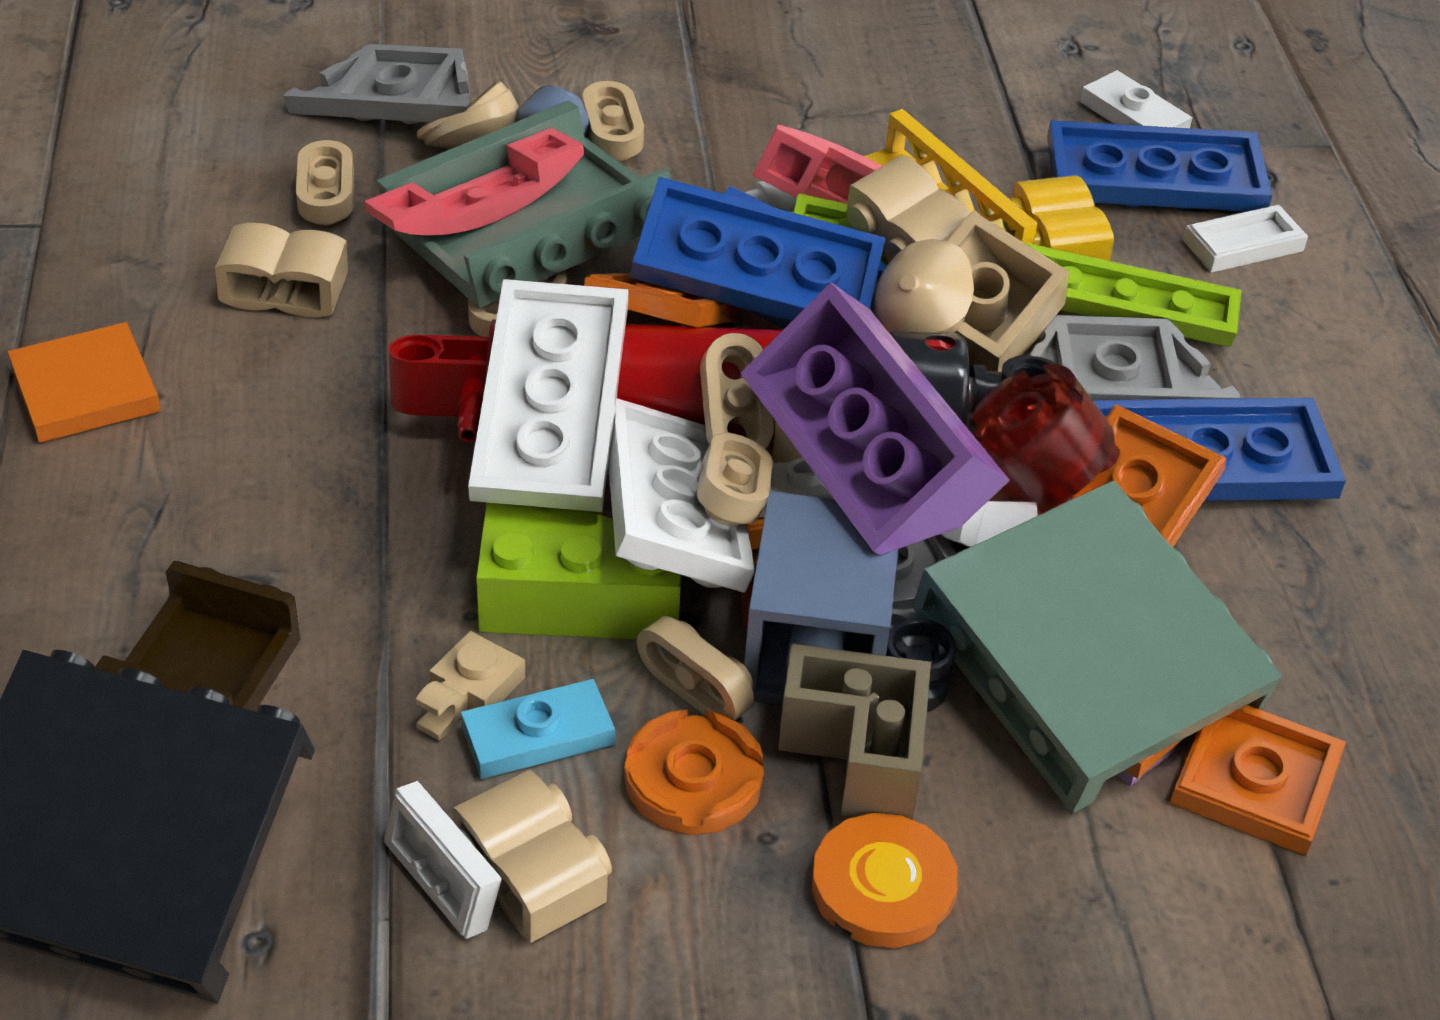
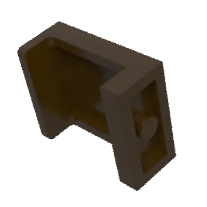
[94,561,301,711]

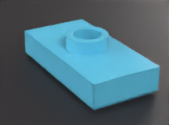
[461,679,615,779]

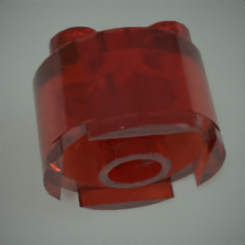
[971,364,1120,514]

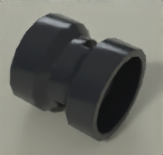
[886,618,955,712]

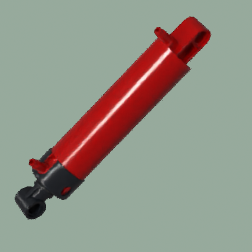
[388,319,1063,443]

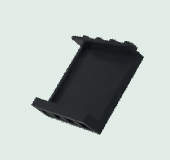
[0,650,315,1003]

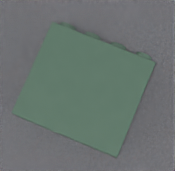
[377,100,671,308]
[912,480,1282,814]

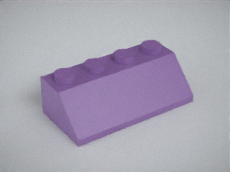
[740,282,1010,555]

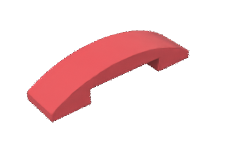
[752,124,882,204]
[364,127,584,236]

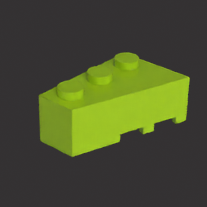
[477,503,681,639]

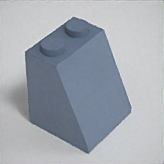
[744,491,899,705]

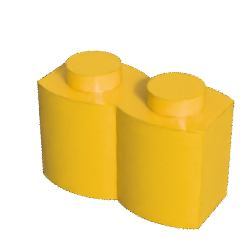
[1006,175,1114,261]

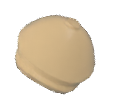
[417,81,519,149]
[870,239,974,333]

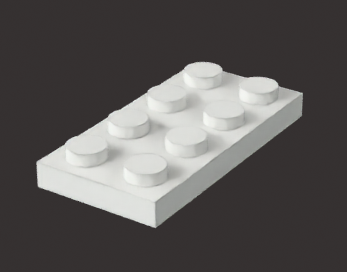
[468,279,628,512]
[608,398,755,593]

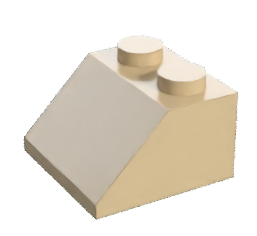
[947,210,1069,372]

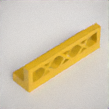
[864,109,1037,244]

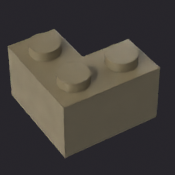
[778,644,931,820]

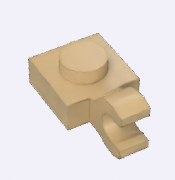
[416,631,525,741]

